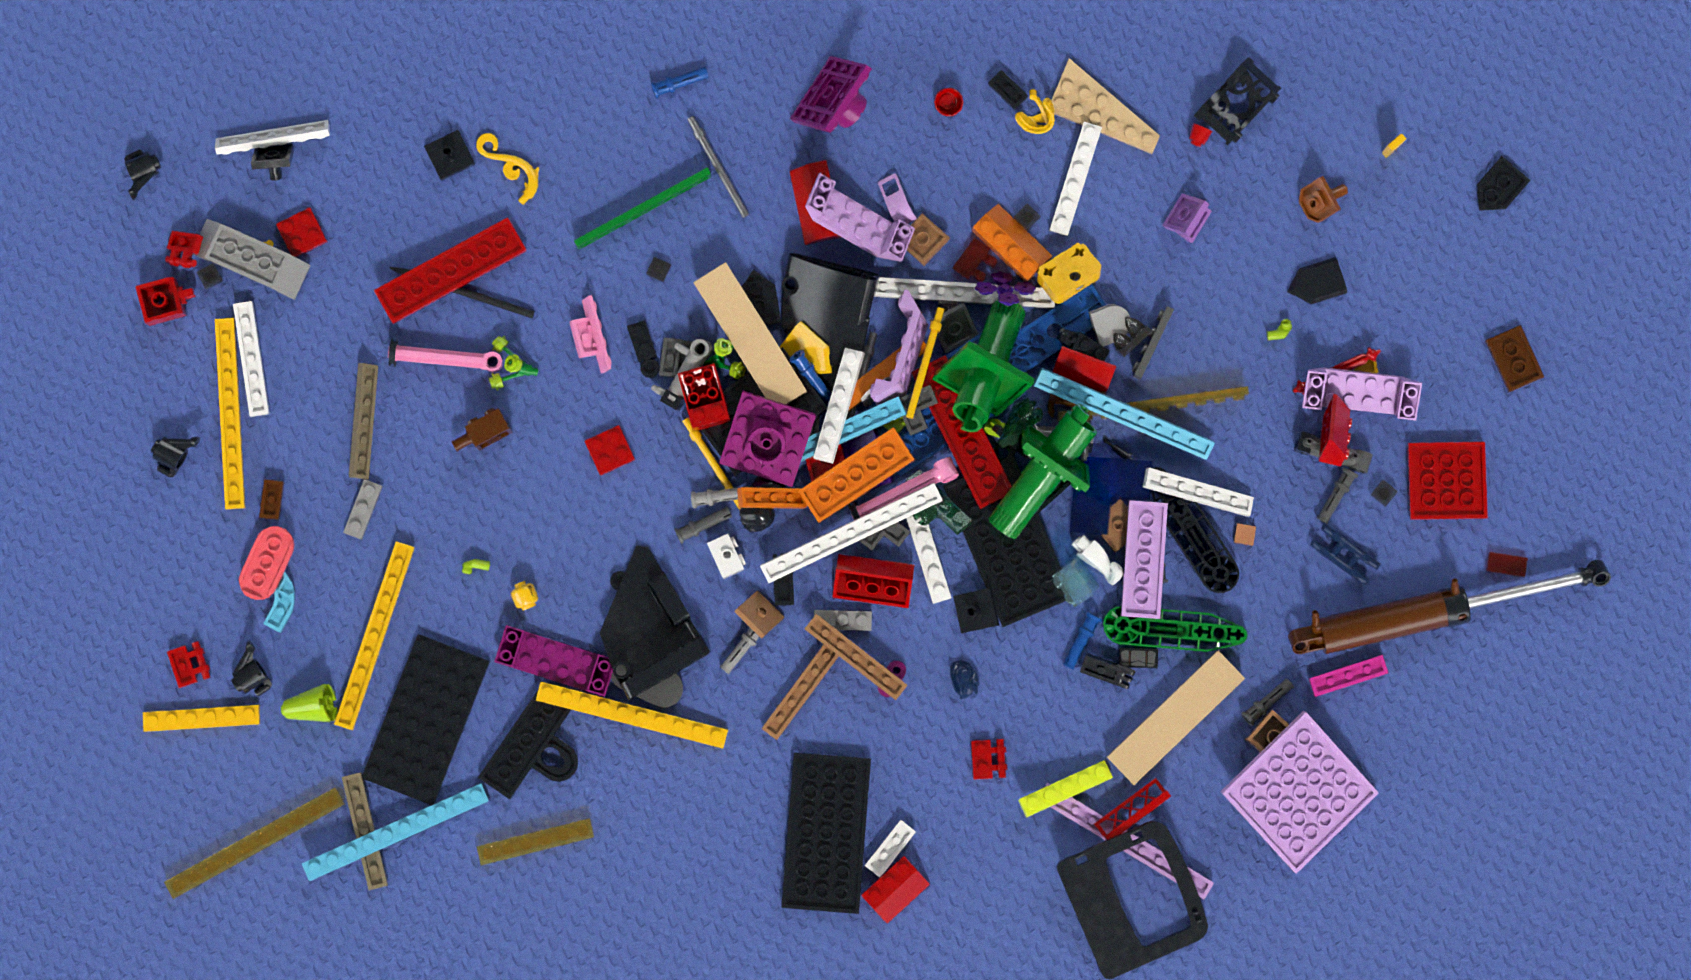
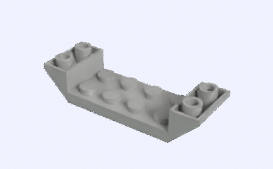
[193,219,311,300]

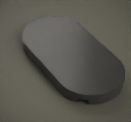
[611,665,683,708]

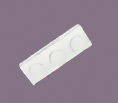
[865,820,916,877]

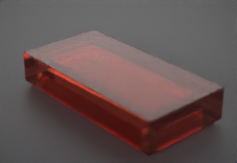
[1486,552,1528,577]

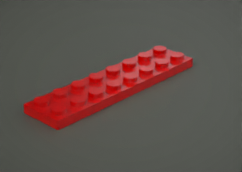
[374,217,527,324]
[911,355,1012,509]

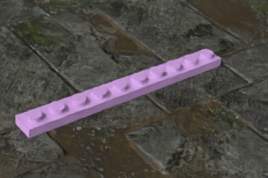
[1044,783,1214,899]

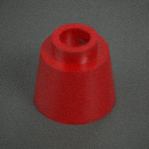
[1189,123,1213,147]

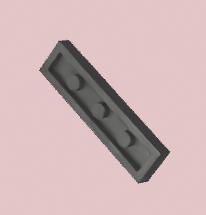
[1132,306,1174,380]

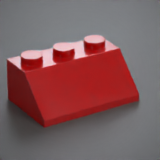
[1052,346,1116,395]
[1318,394,1352,467]
[861,856,930,924]

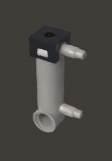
[651,339,712,410]

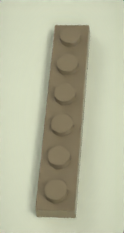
[349,363,378,480]
[342,772,389,890]

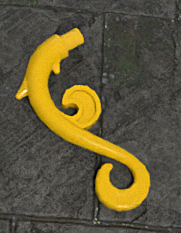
[476,133,539,205]

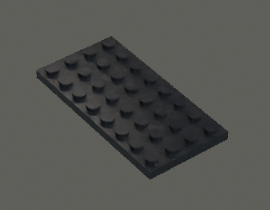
[943,457,1074,628]
[362,634,490,805]
[782,753,871,914]

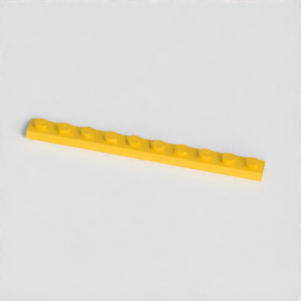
[215,318,246,510]
[334,541,415,730]
[536,682,728,748]

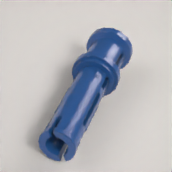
[651,67,709,99]
[789,350,832,403]
[1063,612,1102,670]

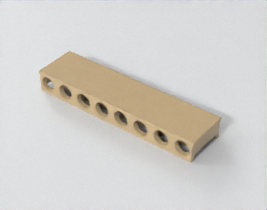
[693,262,807,404]
[1107,651,1245,785]

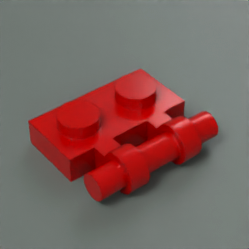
[165,231,203,268]
[167,641,211,688]
[971,739,1008,780]

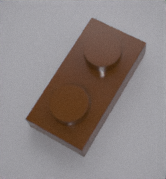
[259,479,285,520]

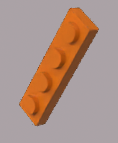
[737,487,807,509]

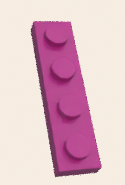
[1309,655,1388,697]

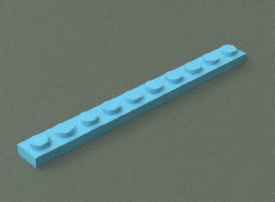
[1033,367,1215,460]
[301,784,489,881]

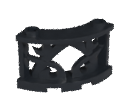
[1194,57,1281,146]

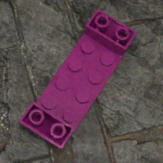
[494,625,613,697]

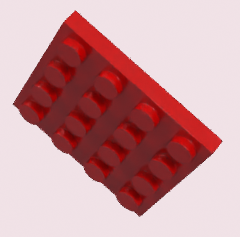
[1407,442,1488,520]

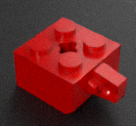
[135,277,196,326]

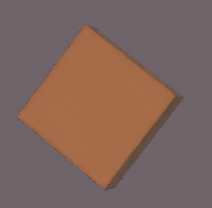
[1233,523,1256,546]

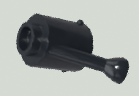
[124,149,161,200]
[151,437,200,477]
[231,640,272,696]

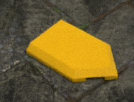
[780,321,832,374]

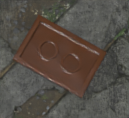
[1485,325,1544,393]

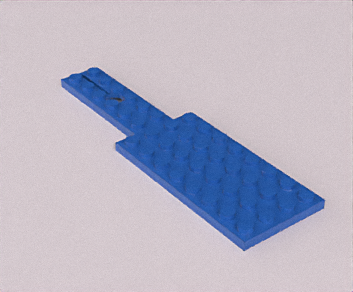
[858,284,1106,477]

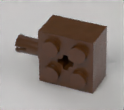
[451,408,513,452]

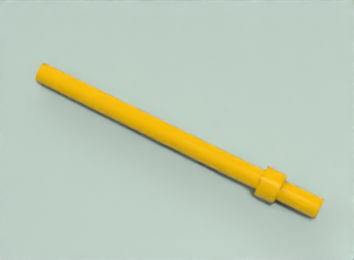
[906,307,944,419]
[682,417,741,511]

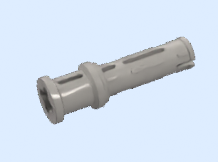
[691,486,749,508]
[720,628,759,674]

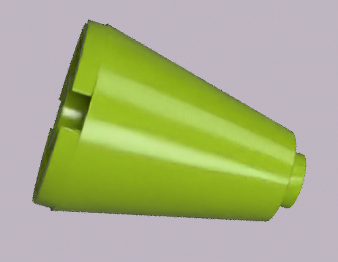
[281,684,337,722]

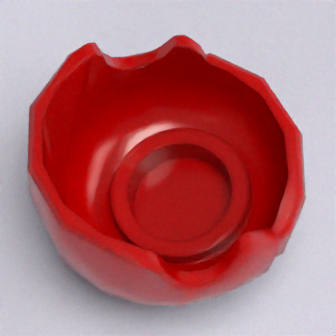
[934,88,964,117]

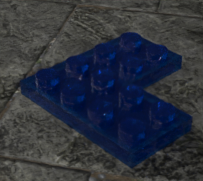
[1069,456,1153,535]

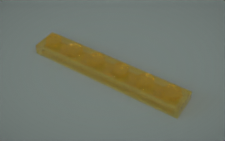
[477,818,594,865]

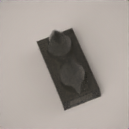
[1113,317,1152,357]

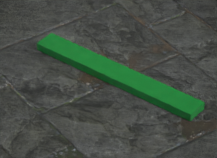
[574,167,711,250]

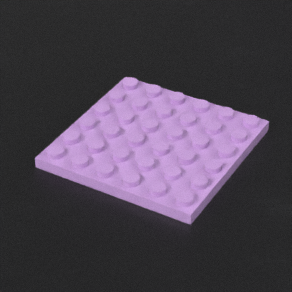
[1220,711,1378,874]

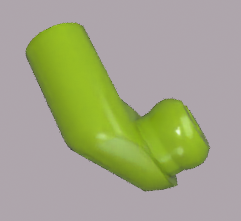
[1267,319,1292,340]
[462,559,490,574]

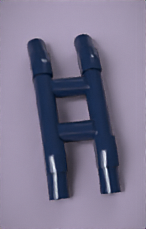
[1310,524,1381,585]

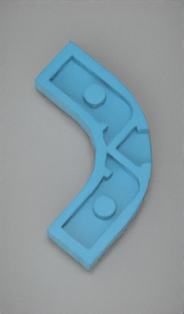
[263,572,295,633]

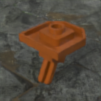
[1299,176,1348,223]

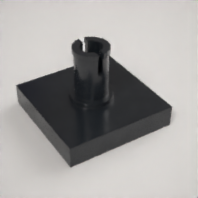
[424,130,475,181]
[251,145,294,181]
[953,588,999,634]

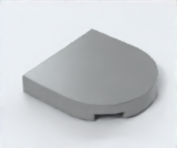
[1088,304,1131,347]

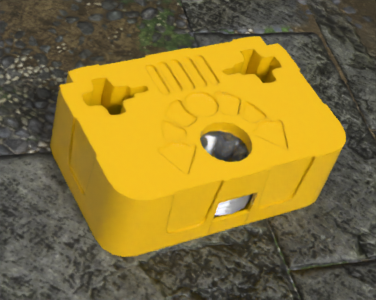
[1037,243,1101,304]

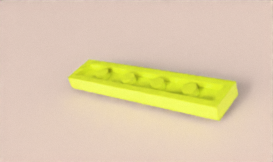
[1018,760,1113,818]

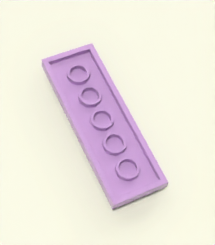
[1121,500,1168,619]

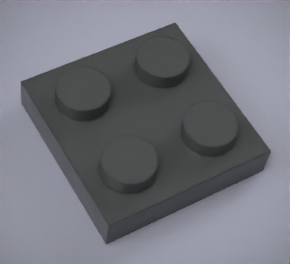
[929,303,978,353]

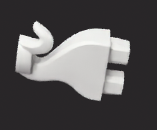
[1071,535,1124,586]

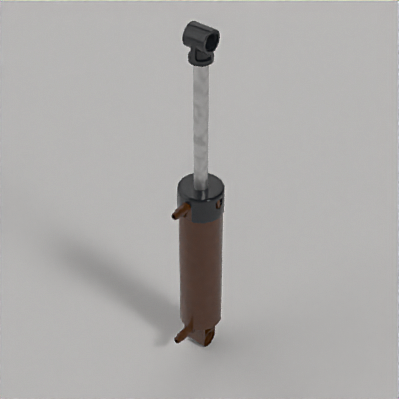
[1288,560,1611,654]

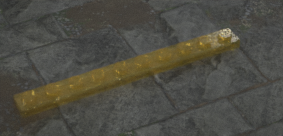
[1057,386,1249,422]
[164,787,345,899]

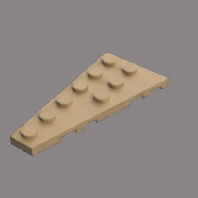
[1051,58,1160,154]

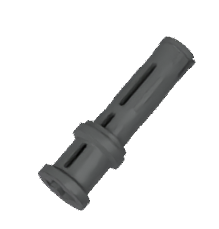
[1317,467,1358,524]
[674,506,732,544]
[1241,678,1294,726]

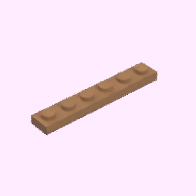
[805,614,908,700]
[761,645,839,740]

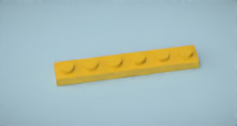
[143,705,261,732]

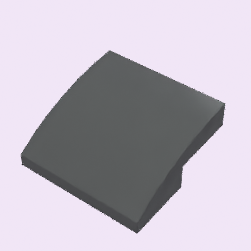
[659,338,705,378]

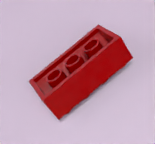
[789,160,842,245]
[832,554,915,608]

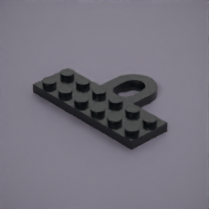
[478,682,578,799]

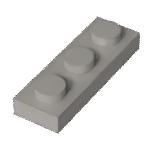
[343,479,383,540]
[814,610,872,631]

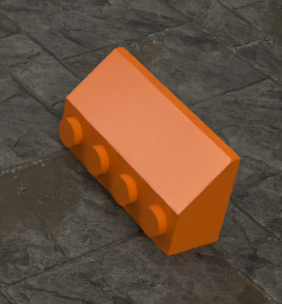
[972,204,1053,282]

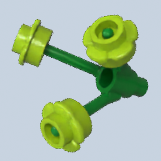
[489,336,538,391]
[704,338,746,380]

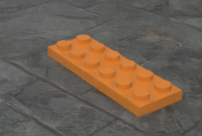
[799,427,915,523]

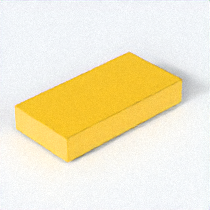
[1382,134,1406,158]

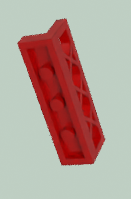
[1094,778,1171,840]

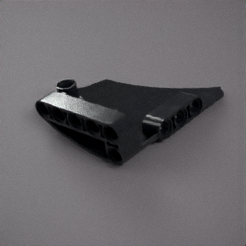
[781,253,880,393]
[600,546,711,700]

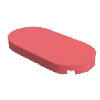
[239,526,295,600]

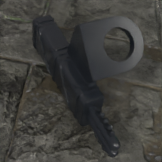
[991,424,1032,462]

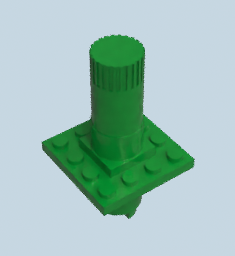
[932,299,1035,432]
[988,404,1097,539]

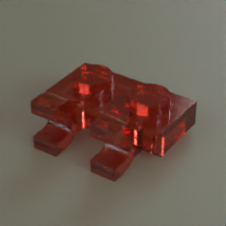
[952,238,998,282]

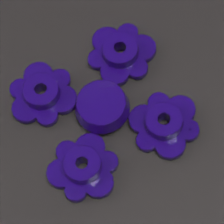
[975,271,1036,306]

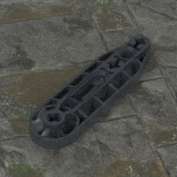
[1150,467,1239,593]

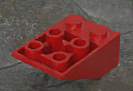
[678,363,731,431]

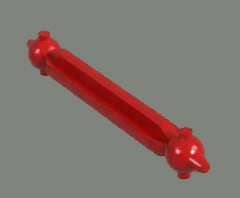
[1293,347,1381,395]

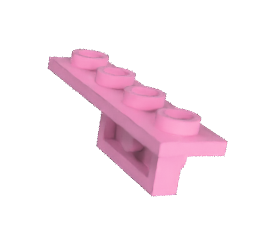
[569,295,611,373]

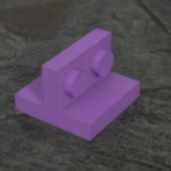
[1162,194,1212,243]

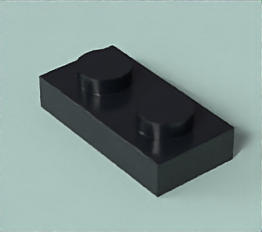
[988,70,1028,111]
[627,320,657,363]

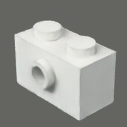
[707,534,746,579]

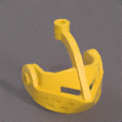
[1015,89,1055,134]

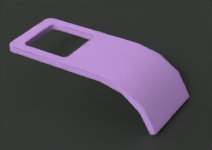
[878,173,917,224]

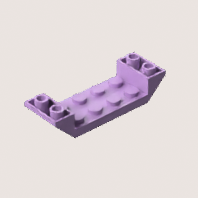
[805,173,915,262]
[870,290,929,406]
[1302,367,1422,420]

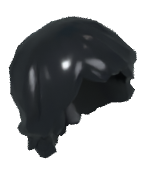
[739,508,775,532]

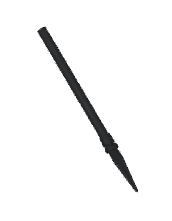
[389,267,535,318]

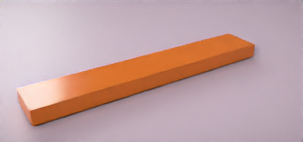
[848,341,926,412]

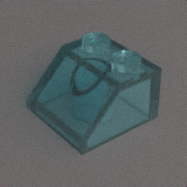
[1052,555,1099,608]

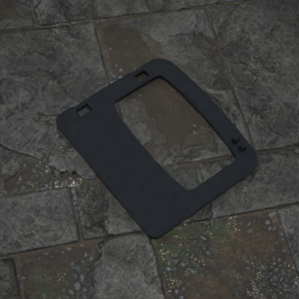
[1056,821,1208,979]

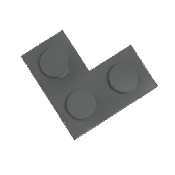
[900,385,939,436]
[859,522,910,551]

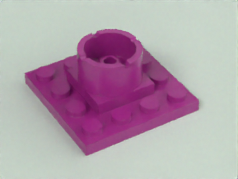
[790,56,872,133]
[719,391,816,487]

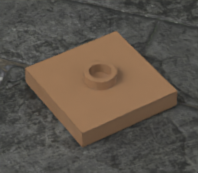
[906,213,950,266]
[1091,499,1128,553]
[734,590,784,639]

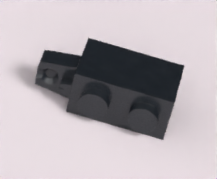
[1056,328,1110,361]

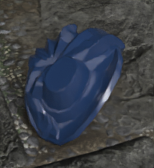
[950,660,979,699]

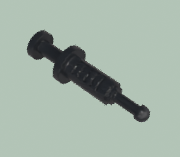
[1103,439,1142,470]

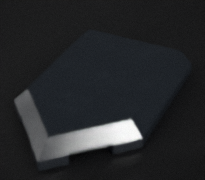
[1477,156,1531,211]
[1287,257,1347,304]
[741,270,781,326]

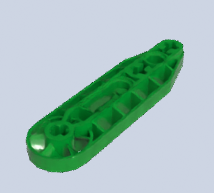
[1103,606,1248,652]

